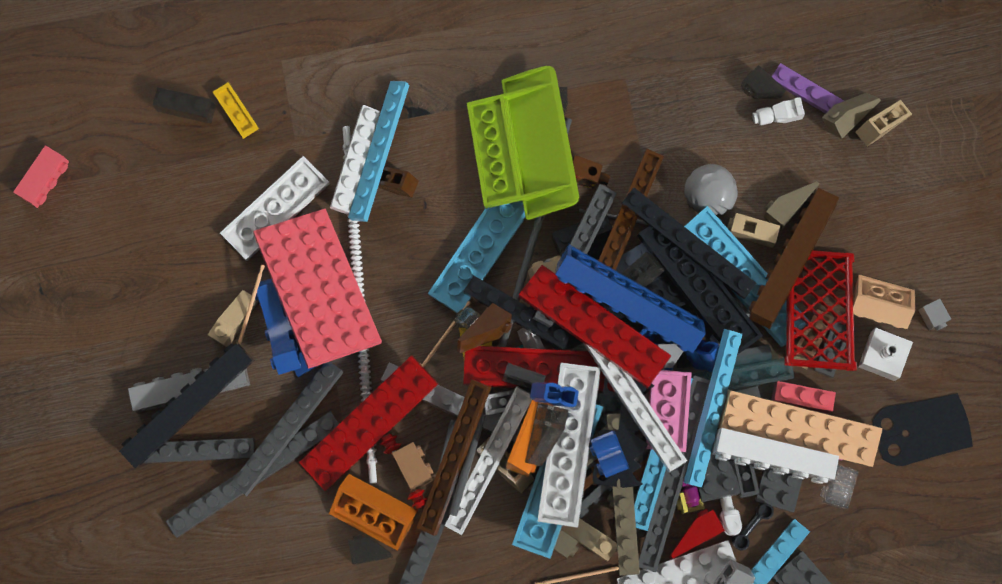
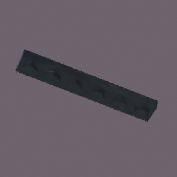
[463,275,573,350]

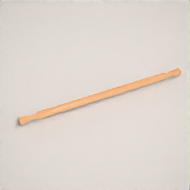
[238,264,265,344]
[422,301,471,367]
[534,566,619,584]

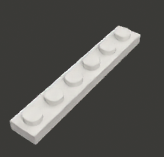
[330,105,380,215]

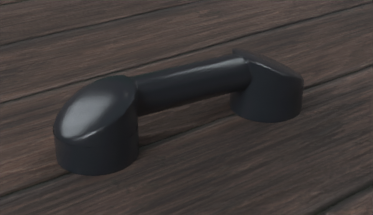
[732,503,774,551]

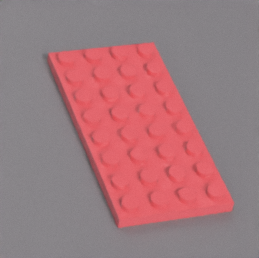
[253,208,382,369]

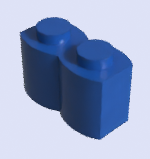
[684,340,719,372]
[530,382,579,407]
[589,431,630,478]

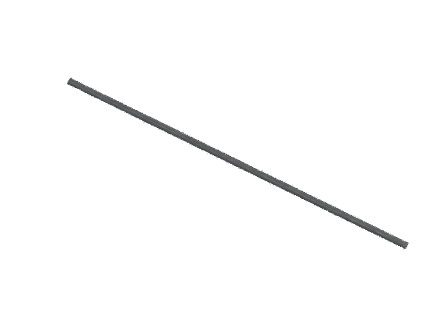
[449,118,572,516]

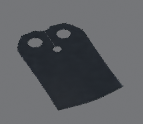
[872,393,973,466]

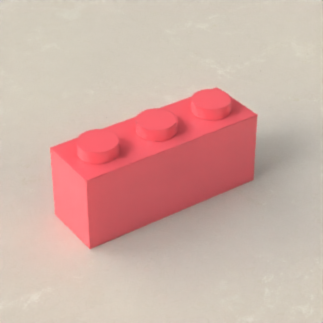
[13,145,69,208]
[771,381,836,414]

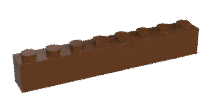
[748,188,839,329]

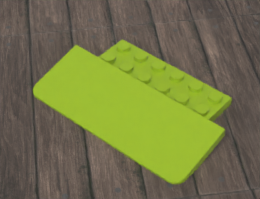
[467,66,579,220]

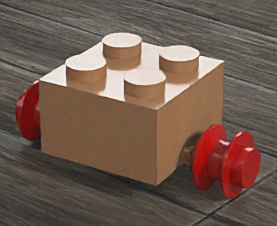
[379,434,435,509]

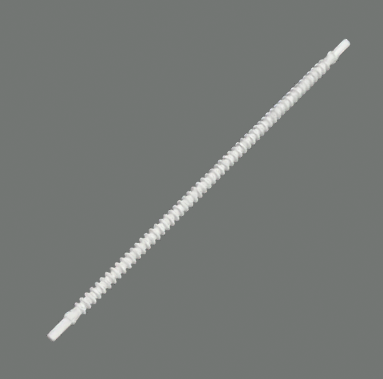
[343,126,377,483]

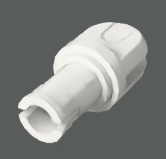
[719,496,742,536]

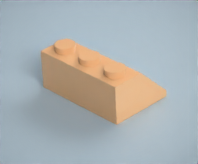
[853,275,915,329]

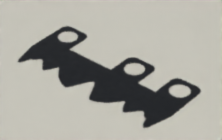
[593,377,655,488]

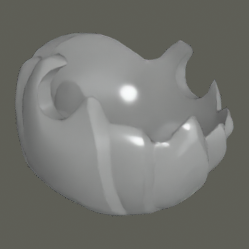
[684,164,738,215]

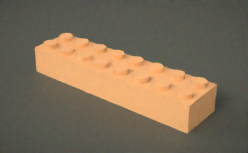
[718,389,882,467]

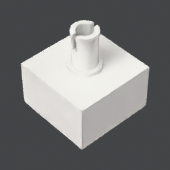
[858,328,913,381]

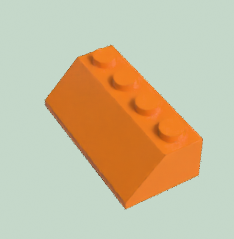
[506,400,554,477]
[329,474,418,551]

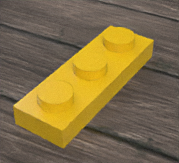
[213,82,259,139]

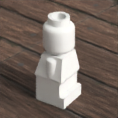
[752,97,805,125]

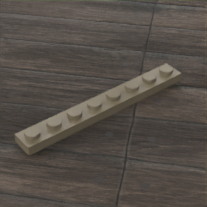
[607,414,640,576]

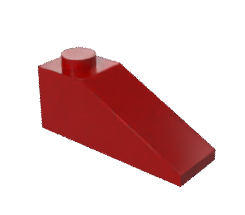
[669,509,725,559]

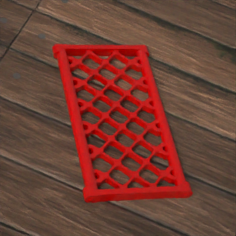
[784,250,857,371]

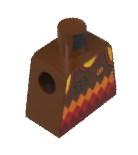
[572,155,610,188]

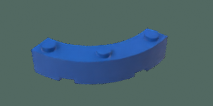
[255,279,301,375]

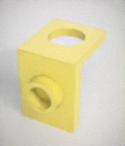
[676,492,704,514]

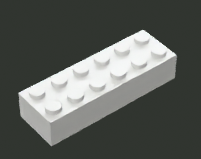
[711,428,839,484]

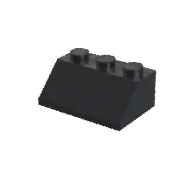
[552,214,612,260]

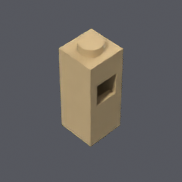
[727,213,780,248]

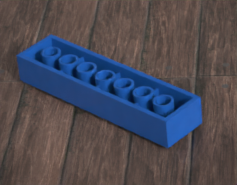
[555,244,706,353]

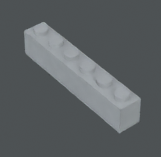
[128,366,250,413]

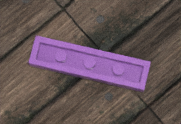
[770,63,844,114]

